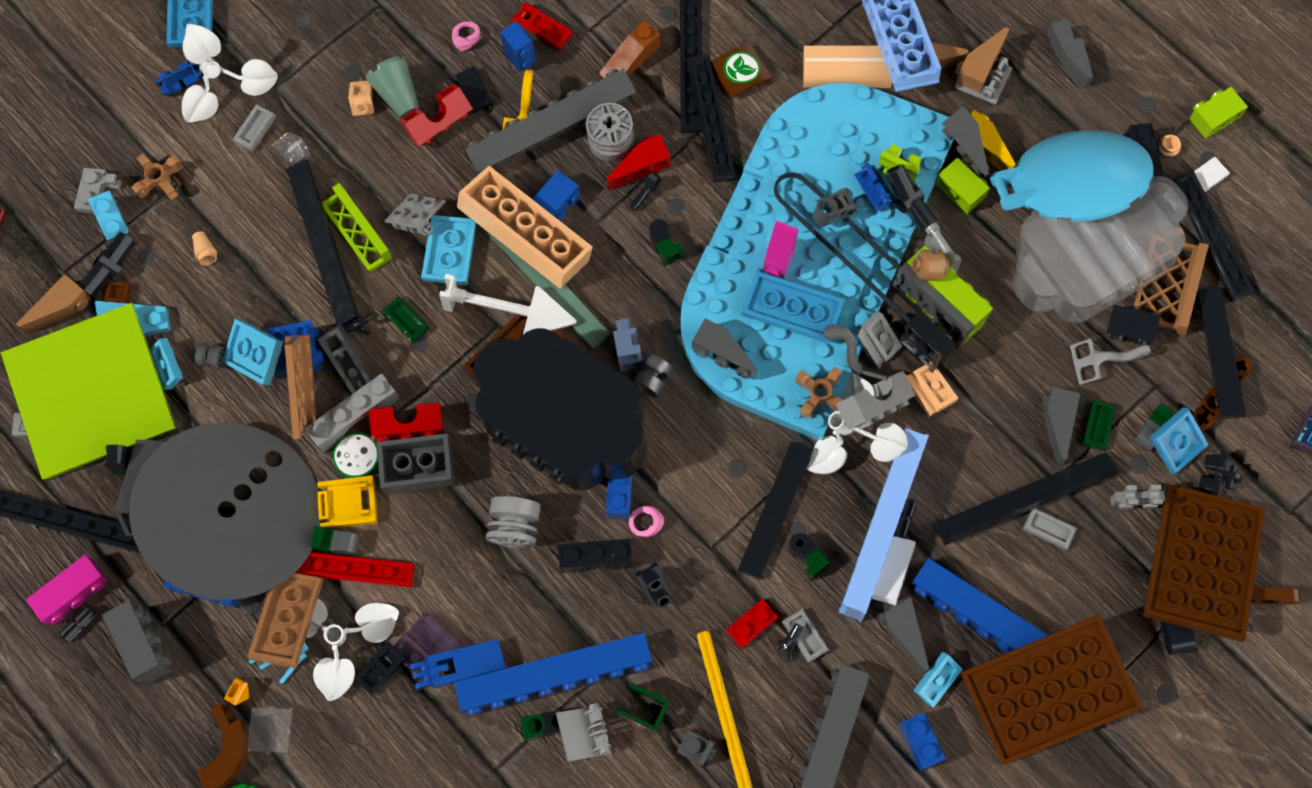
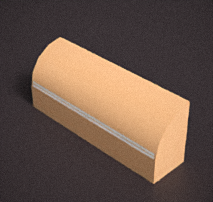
[803,46,892,88]

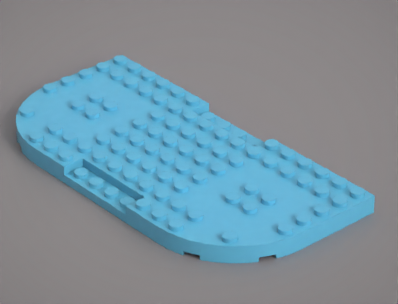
[681,83,954,440]

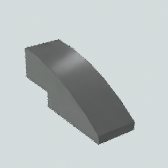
[1047,20,1093,88]

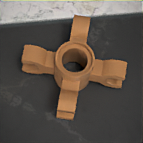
[131,153,183,200]
[795,366,842,419]

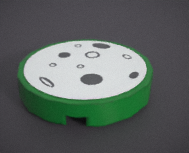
[333,433,378,478]

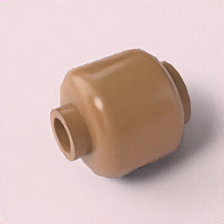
[912,250,949,281]

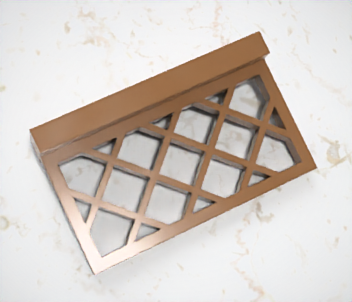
[1133,236,1209,336]
[285,334,317,439]

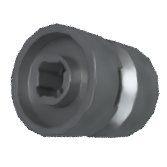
[633,354,673,398]

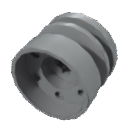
[586,103,634,162]
[486,496,541,548]

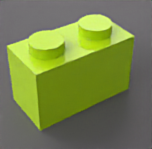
[1189,87,1248,139]
[935,158,990,214]

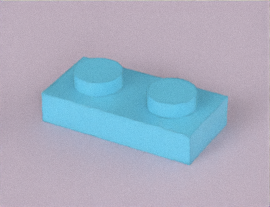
[88,190,129,241]
[150,338,183,390]
[913,652,963,708]

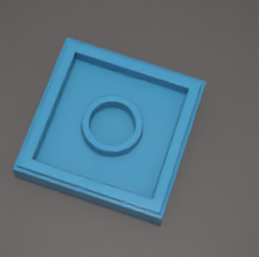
[1149,407,1209,474]

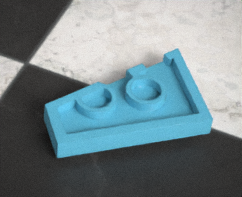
[95,301,171,336]

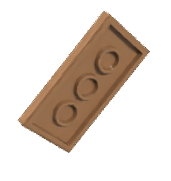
[247,573,323,668]

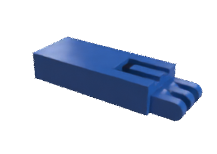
[410,639,506,689]

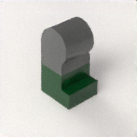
[1133,403,1176,452]
[310,525,360,555]

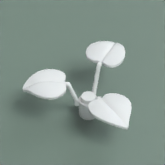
[182,24,278,122]
[806,372,908,474]
[306,599,399,701]

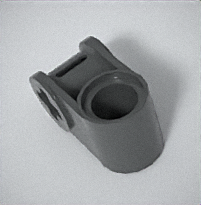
[813,188,860,226]

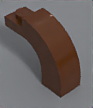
[196,703,250,788]

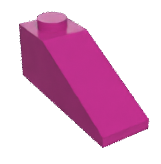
[763,221,799,279]

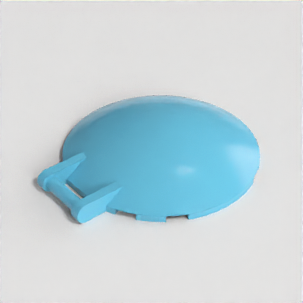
[990,130,1153,222]

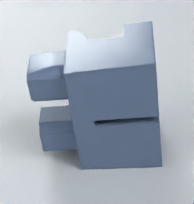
[613,318,642,372]

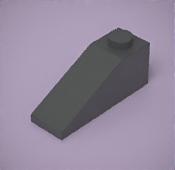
[317,324,372,394]
[1041,387,1080,466]
[878,597,929,674]

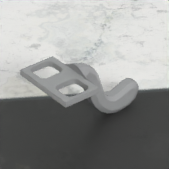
[1070,339,1151,385]

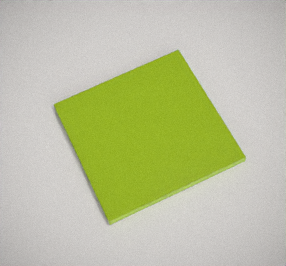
[1,303,177,481]

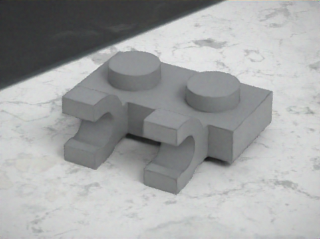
[74,168,122,213]
[1110,484,1165,510]

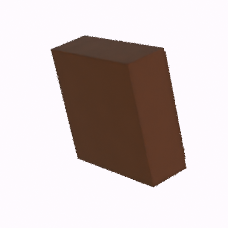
[104,281,133,304]

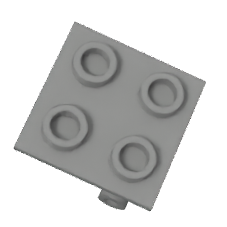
[955,57,1012,105]
[385,193,446,235]
[556,703,611,762]

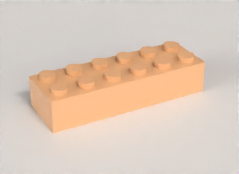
[457,166,593,289]

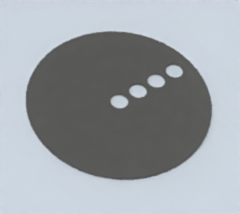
[129,423,321,600]

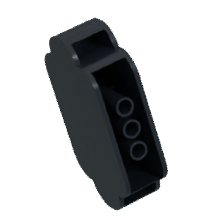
[473,328,647,490]

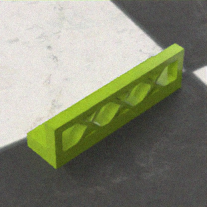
[322,183,392,273]

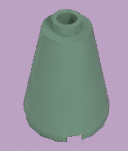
[366,56,420,119]

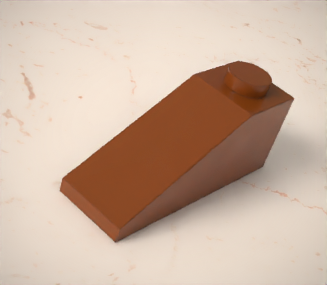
[599,20,661,79]

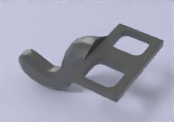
[823,324,887,380]

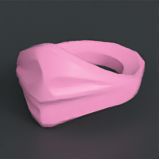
[452,22,481,51]
[629,506,664,537]

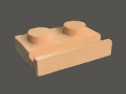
[906,362,958,417]

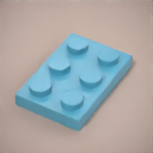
[421,215,477,285]
[222,319,283,386]

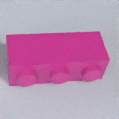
[26,554,109,626]

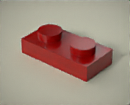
[726,599,778,650]

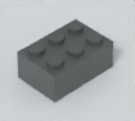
[377,433,455,495]
[102,600,173,685]

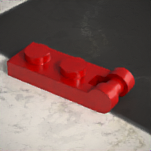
[511,2,572,51]

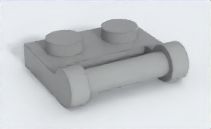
[925,223,962,273]

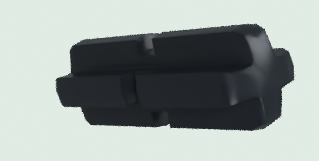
[894,498,917,539]
[59,605,97,642]

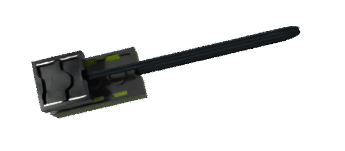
[774,172,993,373]

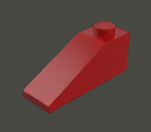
[607,134,671,191]

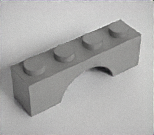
[836,371,916,430]
[304,373,399,454]

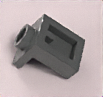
[677,730,717,767]

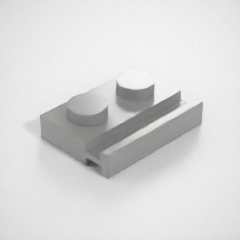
[853,311,902,368]

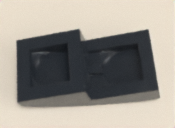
[354,642,406,696]

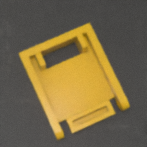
[317,475,378,529]

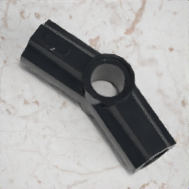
[885,164,938,232]
[78,232,136,297]

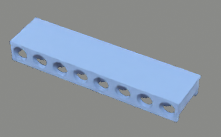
[861,0,941,92]
[839,428,929,622]

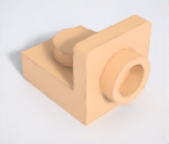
[348,81,374,116]

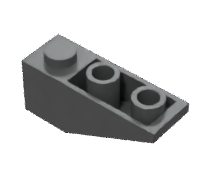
[941,106,989,176]
[692,318,757,380]

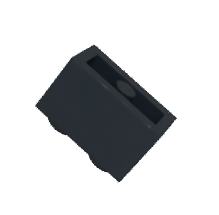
[1106,305,1161,346]

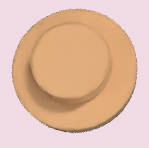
[1158,135,1181,157]

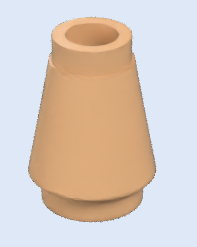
[192,231,217,266]

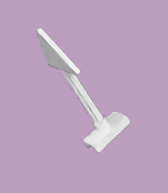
[440,274,576,334]

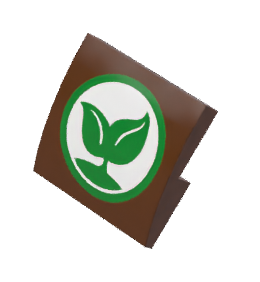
[711,43,772,98]

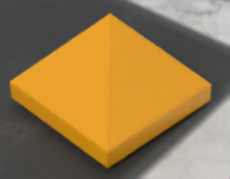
[224,677,249,705]

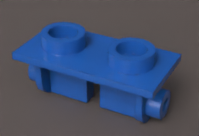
[155,61,203,96]
[854,163,894,212]

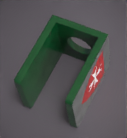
[616,683,670,734]

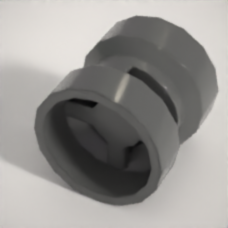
[195,343,225,369]

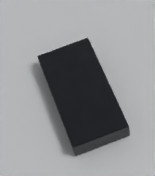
[455,66,493,114]

